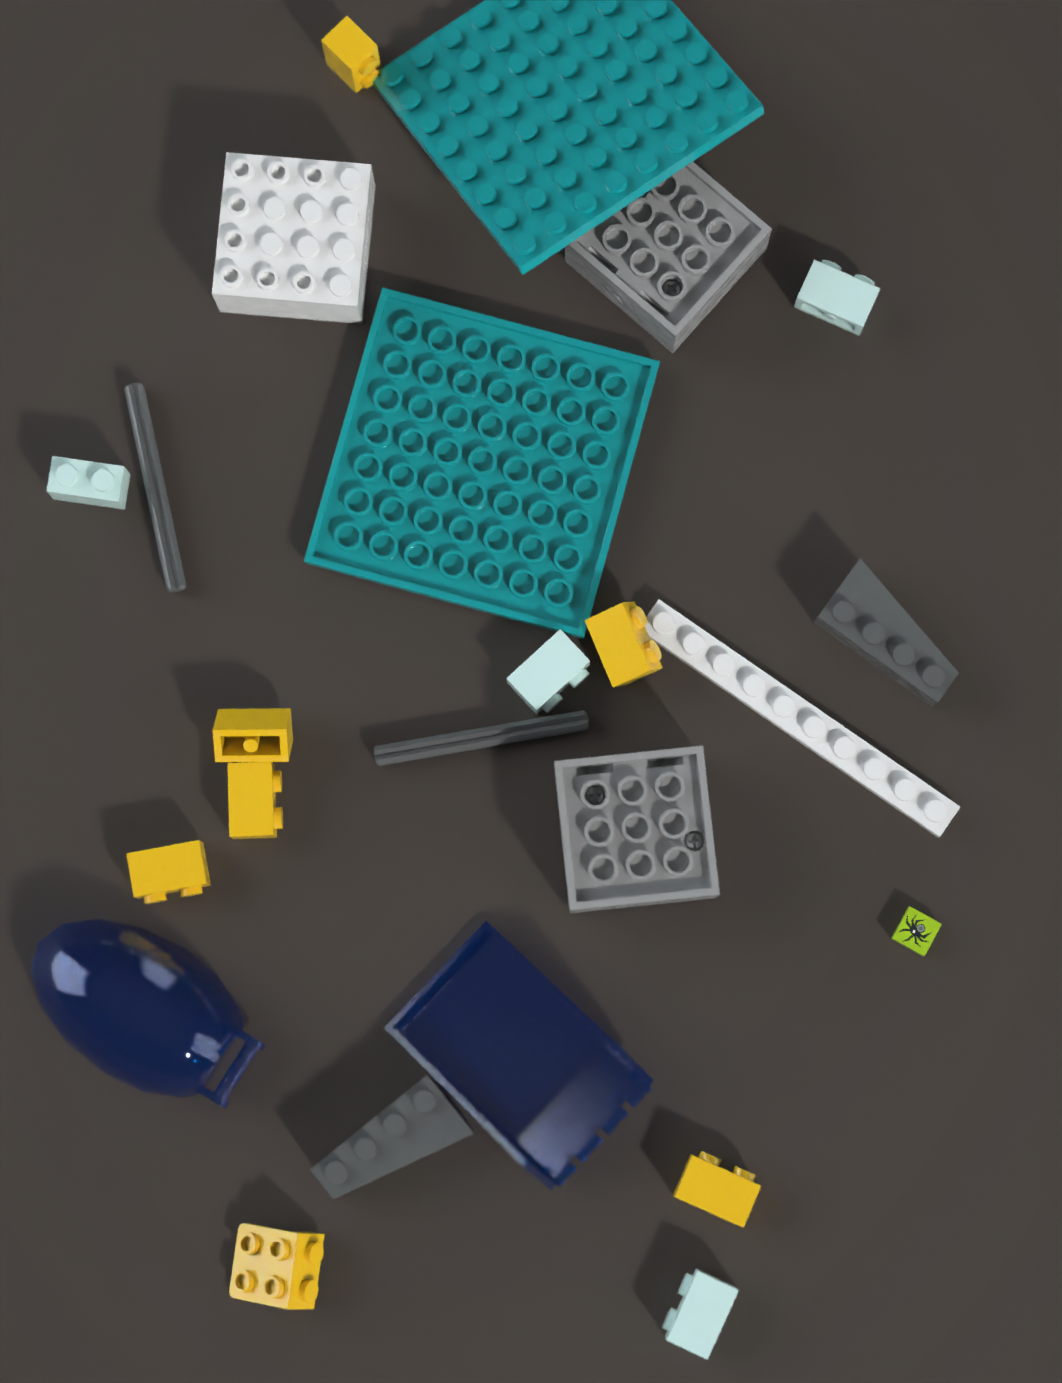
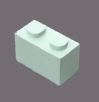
[794,260,880,335]
[46,456,130,510]
[506,629,590,714]
[662,1268,739,1360]

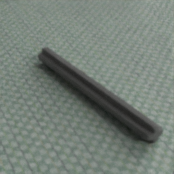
[124,383,187,592]
[374,710,589,766]

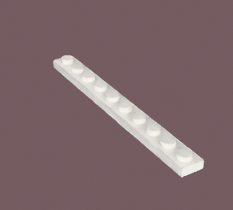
[645,599,960,838]

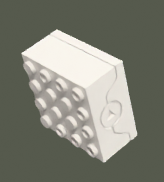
[212,152,375,324]

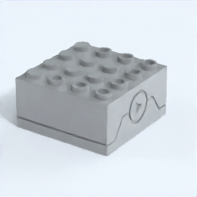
[565,162,772,353]
[554,745,720,913]

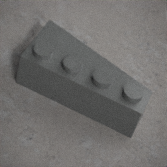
[814,558,959,707]
[310,1074,475,1199]

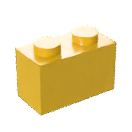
[321,16,381,93]
[585,601,663,687]
[213,708,293,762]
[227,762,283,839]
[126,840,211,904]
[673,1151,761,1228]

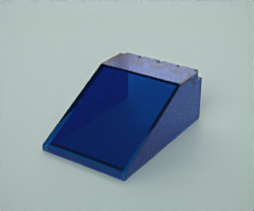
[384,921,654,1190]

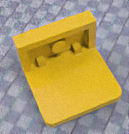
[229,1223,325,1309]

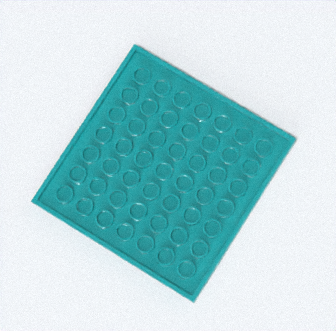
[373,0,765,275]
[304,287,660,639]

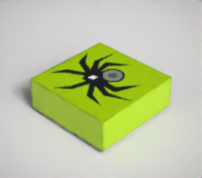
[891,906,942,957]

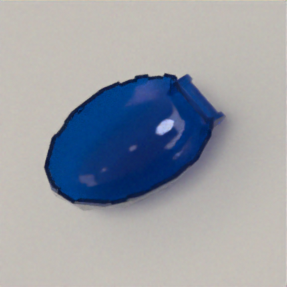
[30,919,266,1108]

